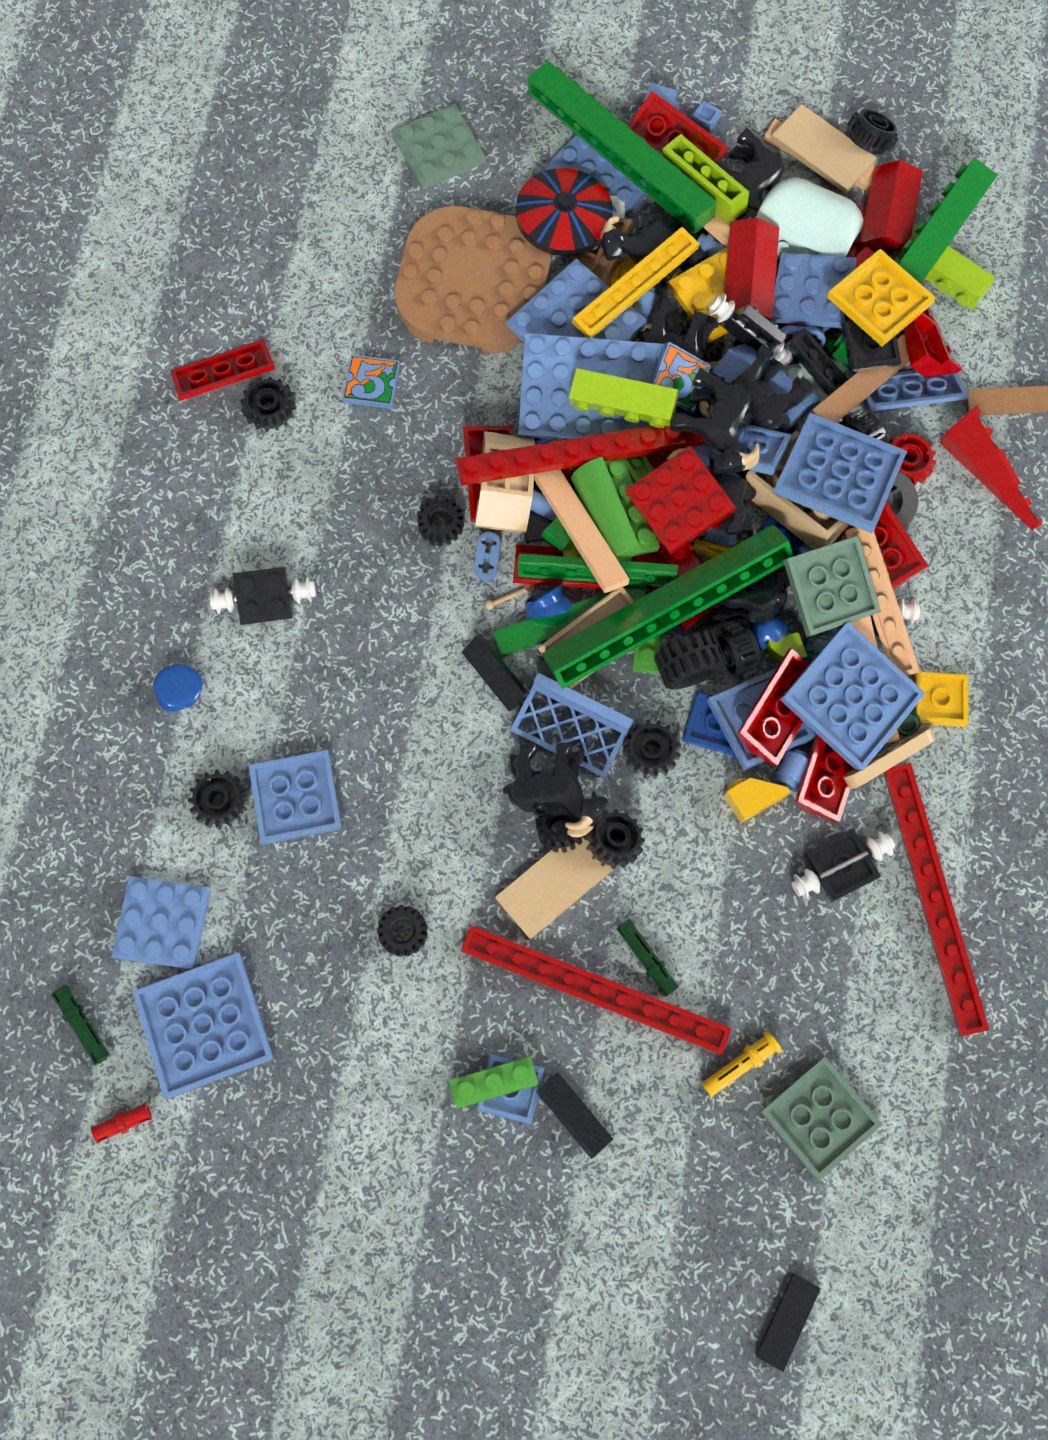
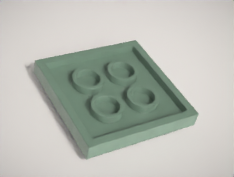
[391,103,486,190]
[783,536,881,636]
[760,1057,883,1181]

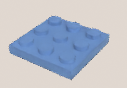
[771,252,856,328]
[707,668,816,770]
[249,750,342,845]
[111,876,211,970]

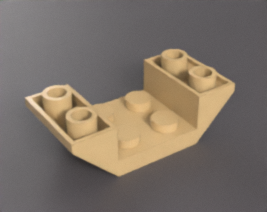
[475,431,535,533]

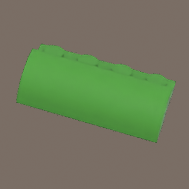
[571,457,660,562]

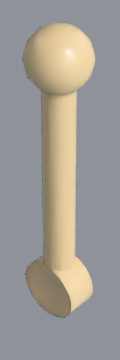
[485,584,535,610]

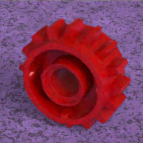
[888,432,937,486]

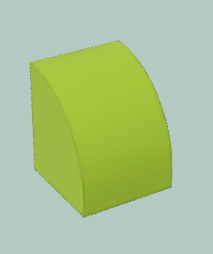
[765,632,807,663]

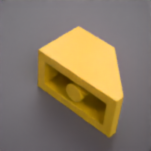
[724,778,790,823]

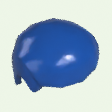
[749,615,788,649]

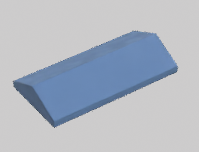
[713,344,820,432]
[863,370,969,411]

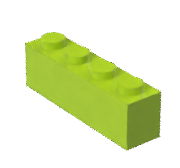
[663,134,749,225]
[893,224,996,311]
[569,368,678,428]

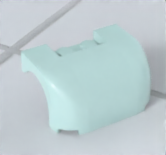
[756,177,864,261]

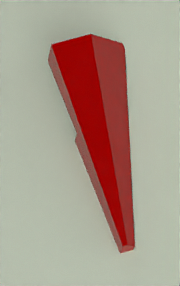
[904,308,962,377]
[940,406,1043,531]

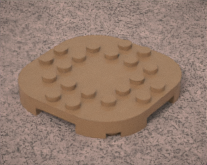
[395,206,551,353]

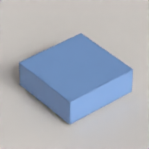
[690,100,723,132]

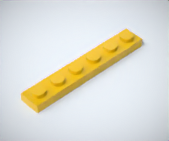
[572,227,699,338]

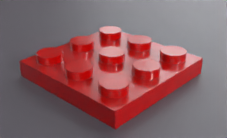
[625,446,736,555]

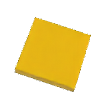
[913,671,968,727]

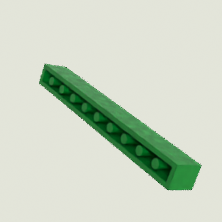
[527,61,717,234]
[832,157,998,373]
[542,524,793,689]

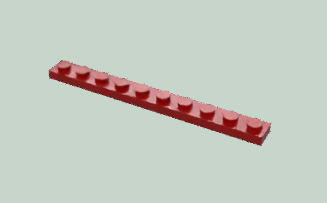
[455,417,708,486]
[883,763,989,1037]
[461,925,732,1055]

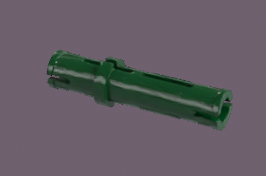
[616,919,679,997]
[51,985,111,1066]

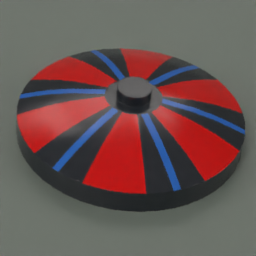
[516,168,613,256]

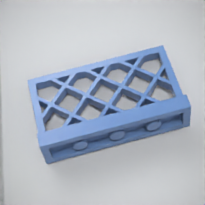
[510,673,634,778]

